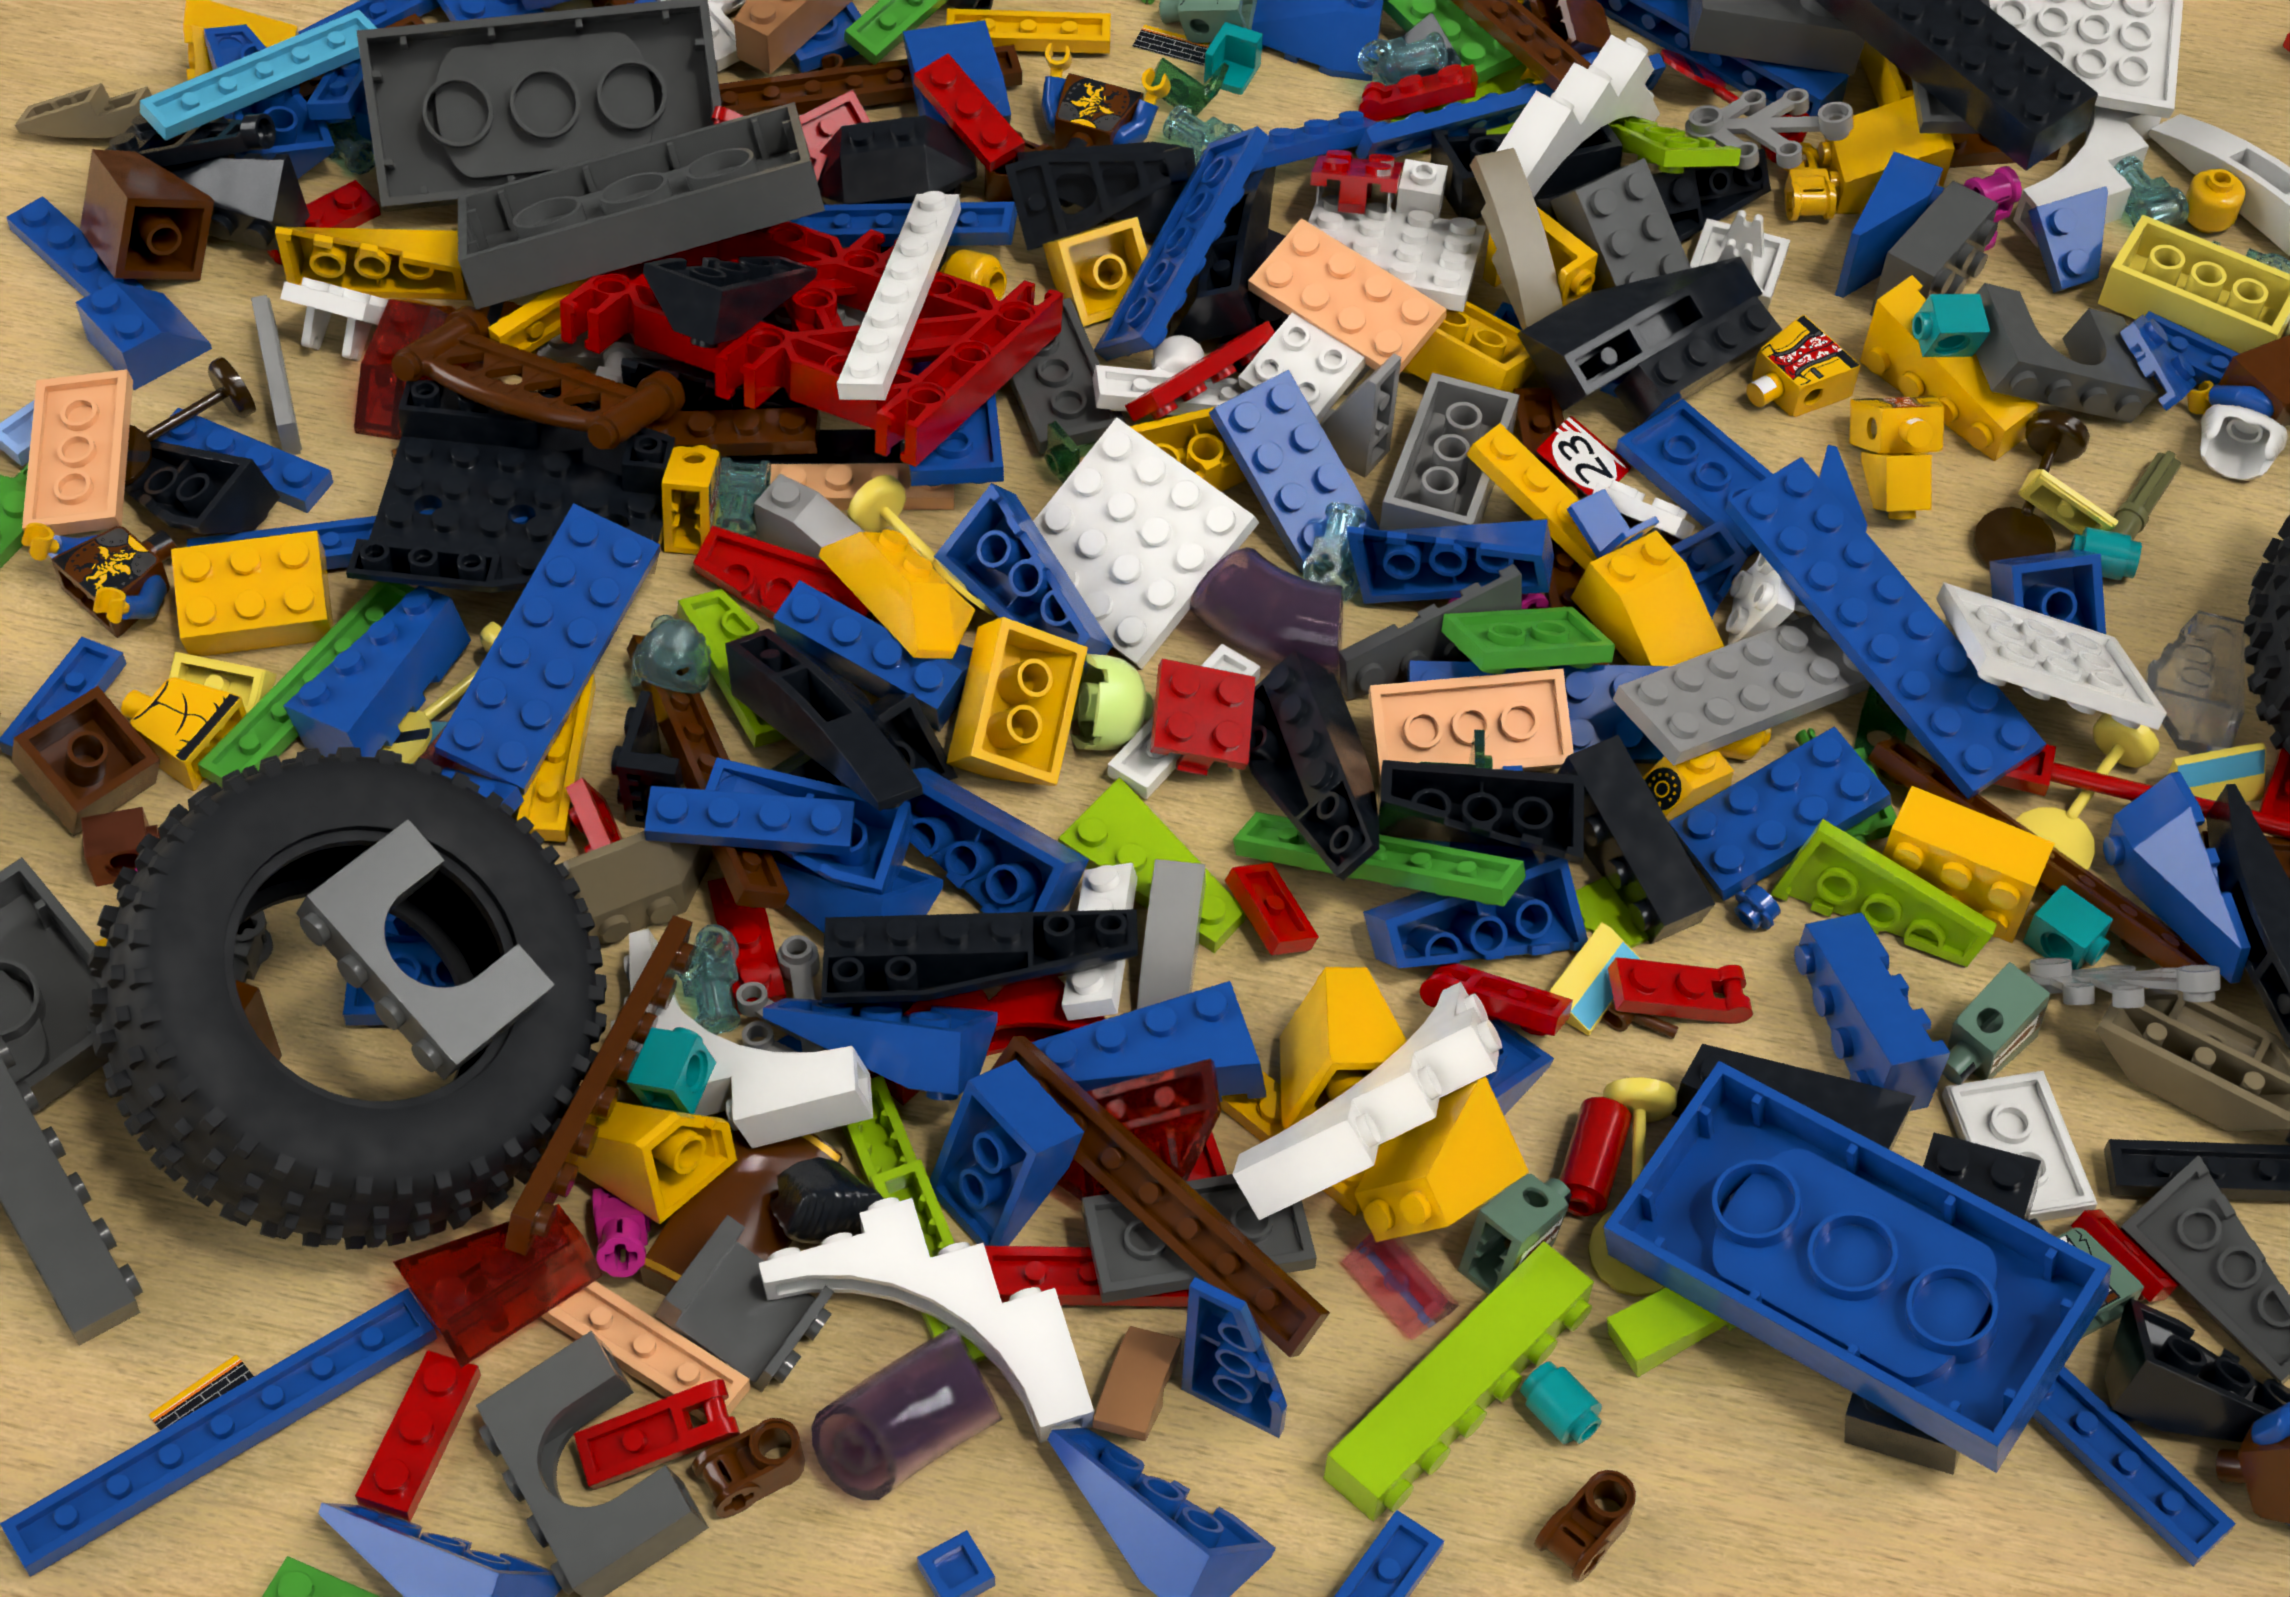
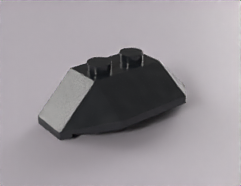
[818,115,978,205]

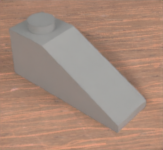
[1320,353,1402,478]
[754,474,865,560]

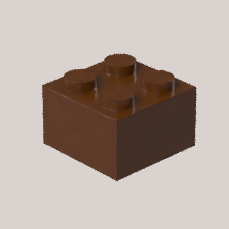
[11,686,160,836]

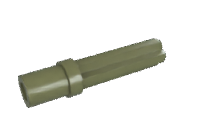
[2111,451,2181,540]

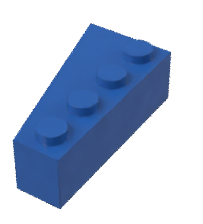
[934,483,1113,668]
[283,585,471,757]
[1794,912,1951,1111]

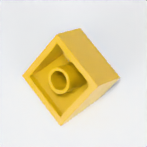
[1042,217,1148,327]

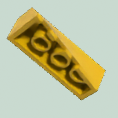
[275,226,468,300]

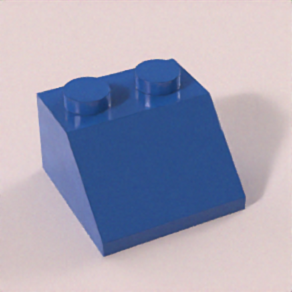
[75,282,212,390]
[1989,549,2106,634]

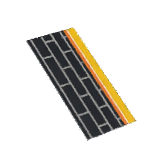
[1132,25,1211,66]
[148,1354,254,1431]

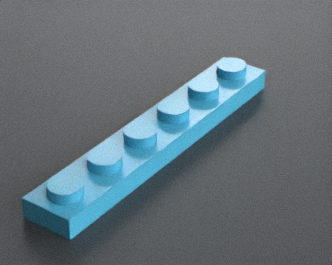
[140,10,377,141]

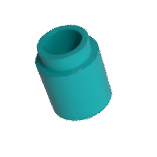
[2070,527,2142,581]
[1520,1361,1602,1444]

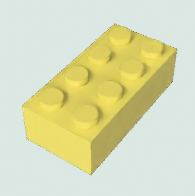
[2097,214,2290,354]

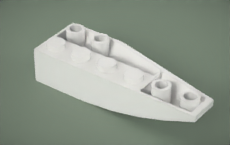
[2148,114,2290,256]

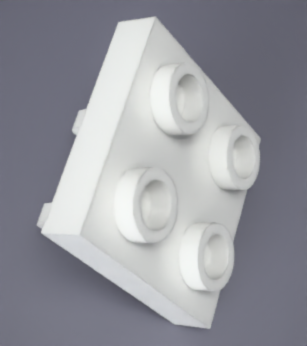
[1690,210,1790,310]
[280,277,402,361]
[1238,312,1365,422]
[1592,480,1695,540]
[1726,553,1812,645]

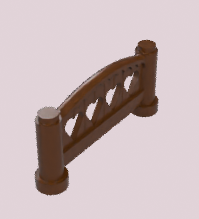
[392,306,685,450]

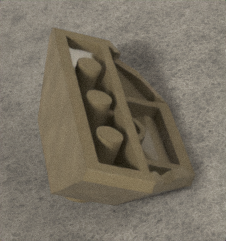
[563,831,713,945]
[2096,988,2290,1131]

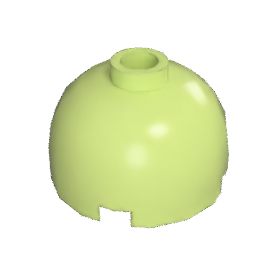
[1070,654,1152,751]

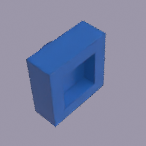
[917,1530,995,1597]

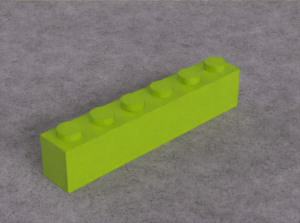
[1323,1241,1594,1522]

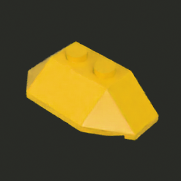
[818,529,975,659]

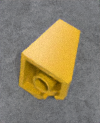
[183,0,299,81]
[575,1102,737,1224]

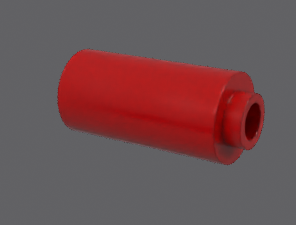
[1559,1097,1632,1217]

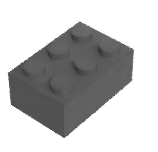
[1550,158,1691,292]
[1870,181,1999,316]

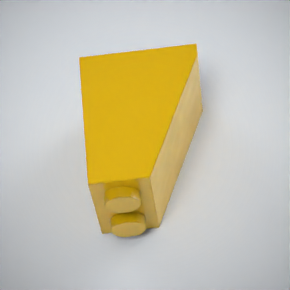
[1818,95,1955,214]
[1280,967,1407,1130]
[1354,1076,1529,1242]

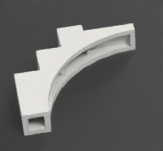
[1497,35,1660,197]
[2013,106,2161,248]
[611,928,873,1148]
[1232,982,1502,1220]
[759,1198,1094,1443]

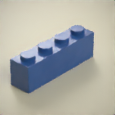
[1346,519,1554,604]
[773,580,973,732]
[906,768,1089,913]
[1363,850,1588,969]

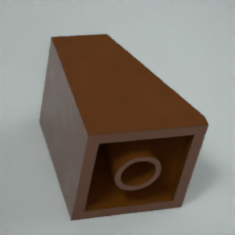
[80,149,214,280]

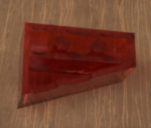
[393,1204,603,1368]

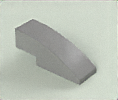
[1137,859,1206,1009]

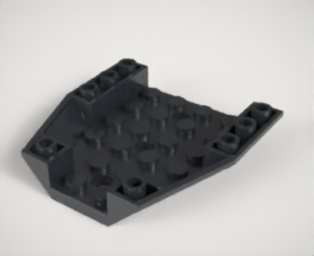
[346,379,675,593]

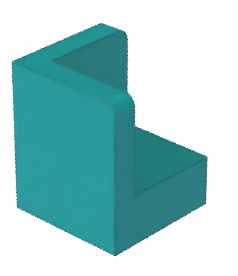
[1204,22,1263,95]

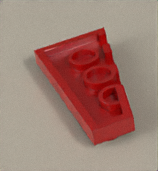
[693,525,873,620]

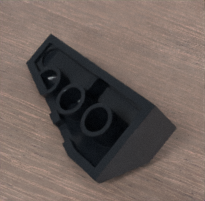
[643,256,818,348]
[124,441,280,534]
[2104,1298,2290,1442]

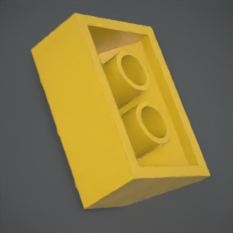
[1402,301,1536,393]
[946,617,1088,786]

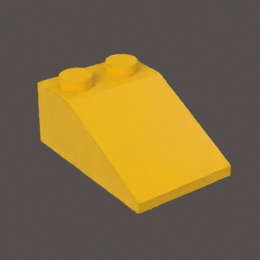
[1571,531,1724,666]

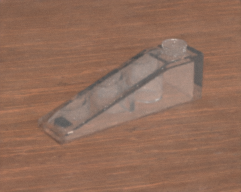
[2145,610,2245,755]

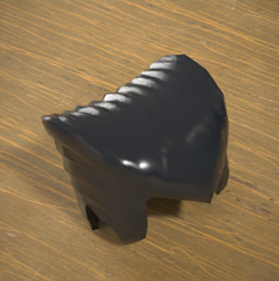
[769,1157,884,1244]

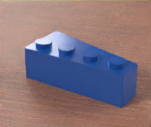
[1032,981,1267,1112]

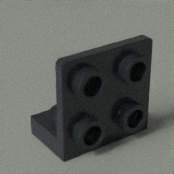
[611,691,684,828]

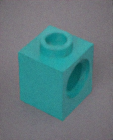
[1912,294,1990,357]
[2023,885,2113,970]
[627,1027,717,1114]

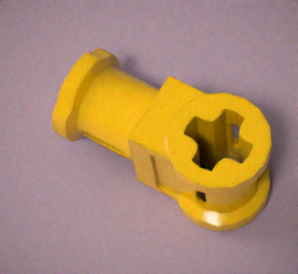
[1783,142,1837,221]

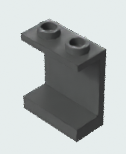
[655,1215,834,1392]

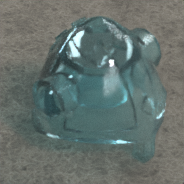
[630,615,711,694]

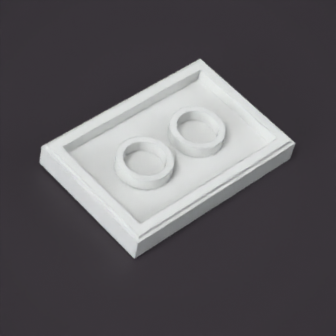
[1942,1071,2097,1222]

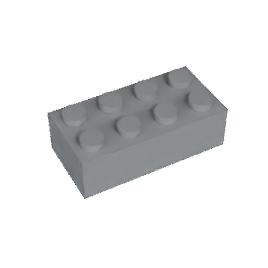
[1379,373,1520,530]

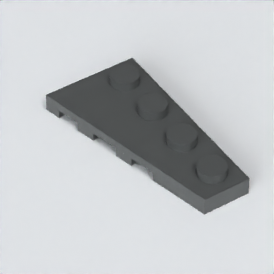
[1339,564,1522,700]
[2121,1155,2290,1384]

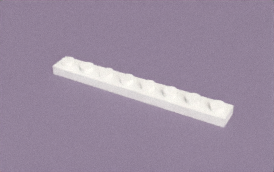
[837,191,961,400]

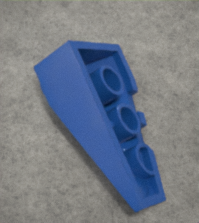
[705,757,913,895]

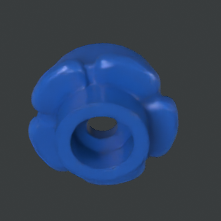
[1734,884,1781,930]

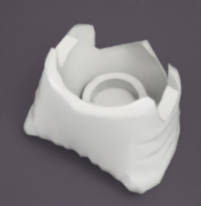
[2200,404,2288,481]

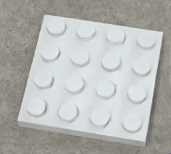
[1308,195,1486,312]
[1033,417,1259,670]
[1936,582,2167,730]

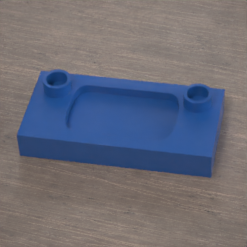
[1603,1061,2111,1473]

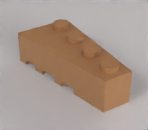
[734,0,853,75]

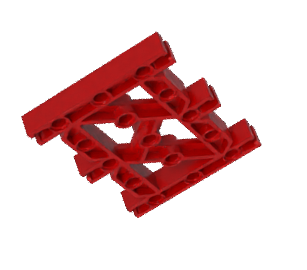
[560,221,1064,467]

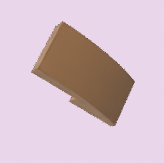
[1093,1326,1182,1442]

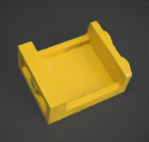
[1483,207,1598,307]

